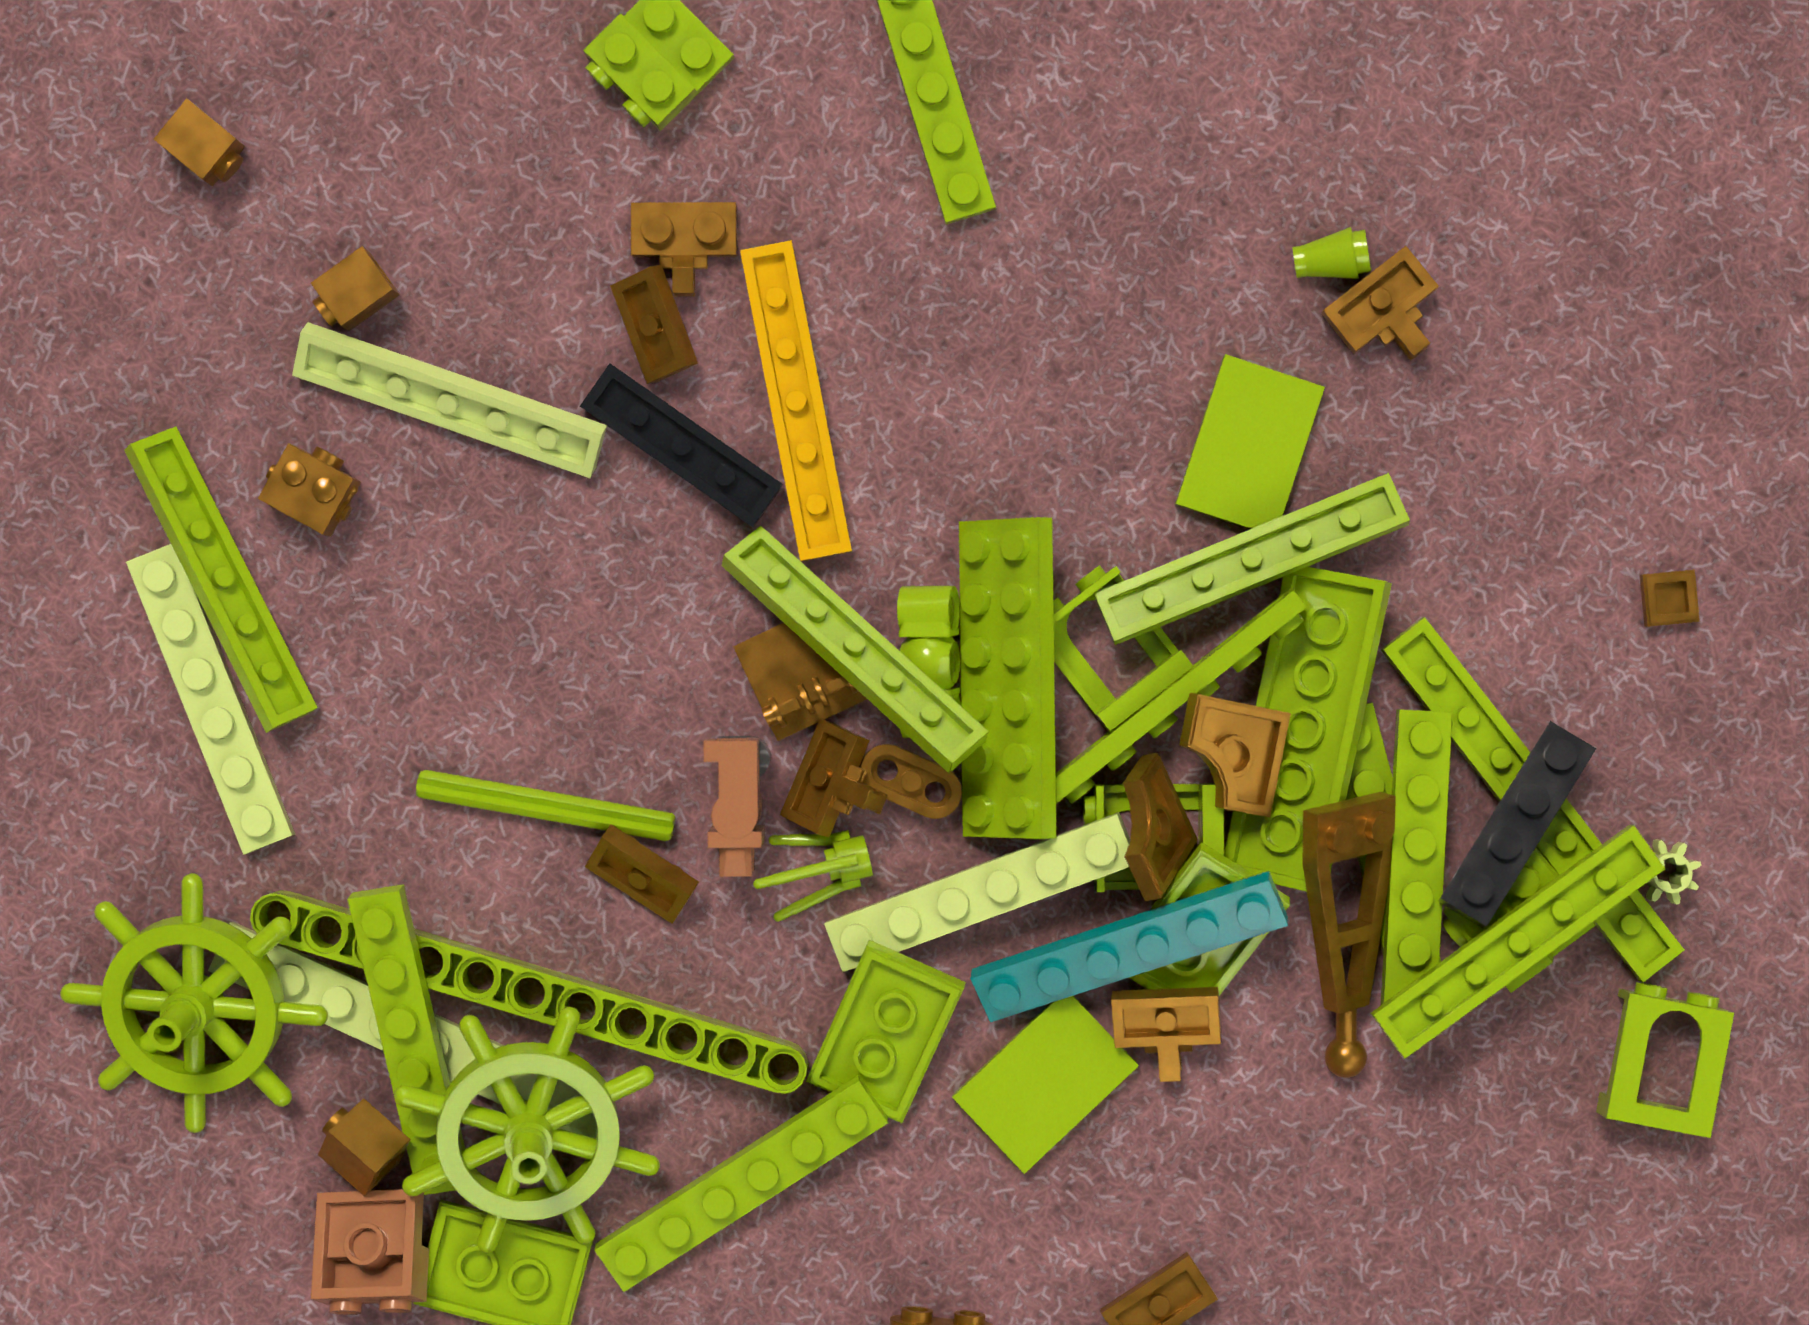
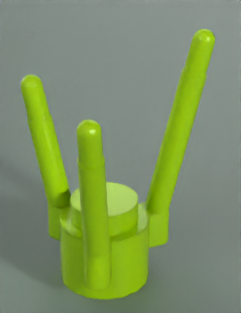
[753,830,873,922]

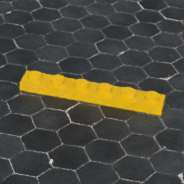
[740,240,852,562]

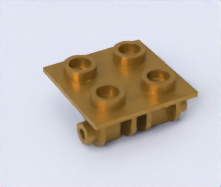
[733,623,867,741]

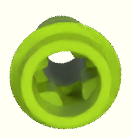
[1292,227,1371,279]

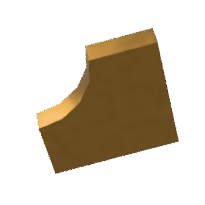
[1179,693,1291,817]
[1123,753,1198,901]

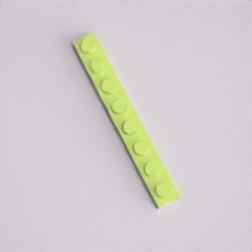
[208,922,597,1139]

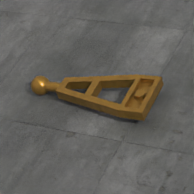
[1302,792,1396,1078]

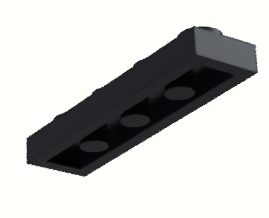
[580,363,783,528]
[1438,721,1597,930]

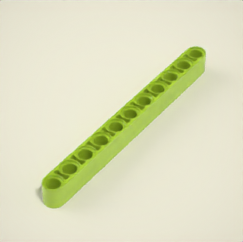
[250,890,808,1094]

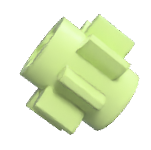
[1646,839,1701,905]

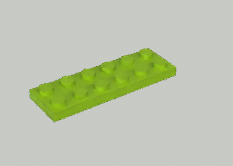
[959,517,1056,839]
[1224,567,1392,892]

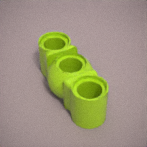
[897,586,961,738]

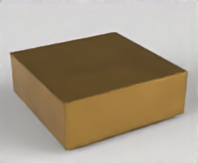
[1639,569,1700,627]

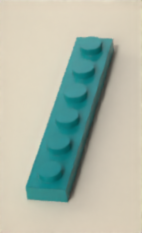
[970,871,1288,1023]

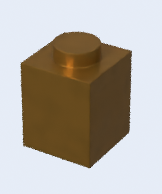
[153,98,246,187]
[311,246,400,331]
[318,1098,411,1196]

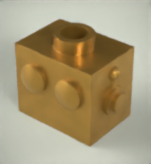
[258,443,361,537]

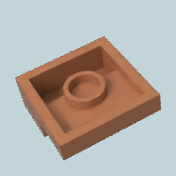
[311,1189,429,1315]

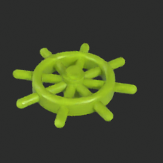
[60,873,328,1133]
[394,1007,660,1253]

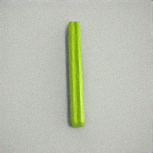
[416,770,675,841]

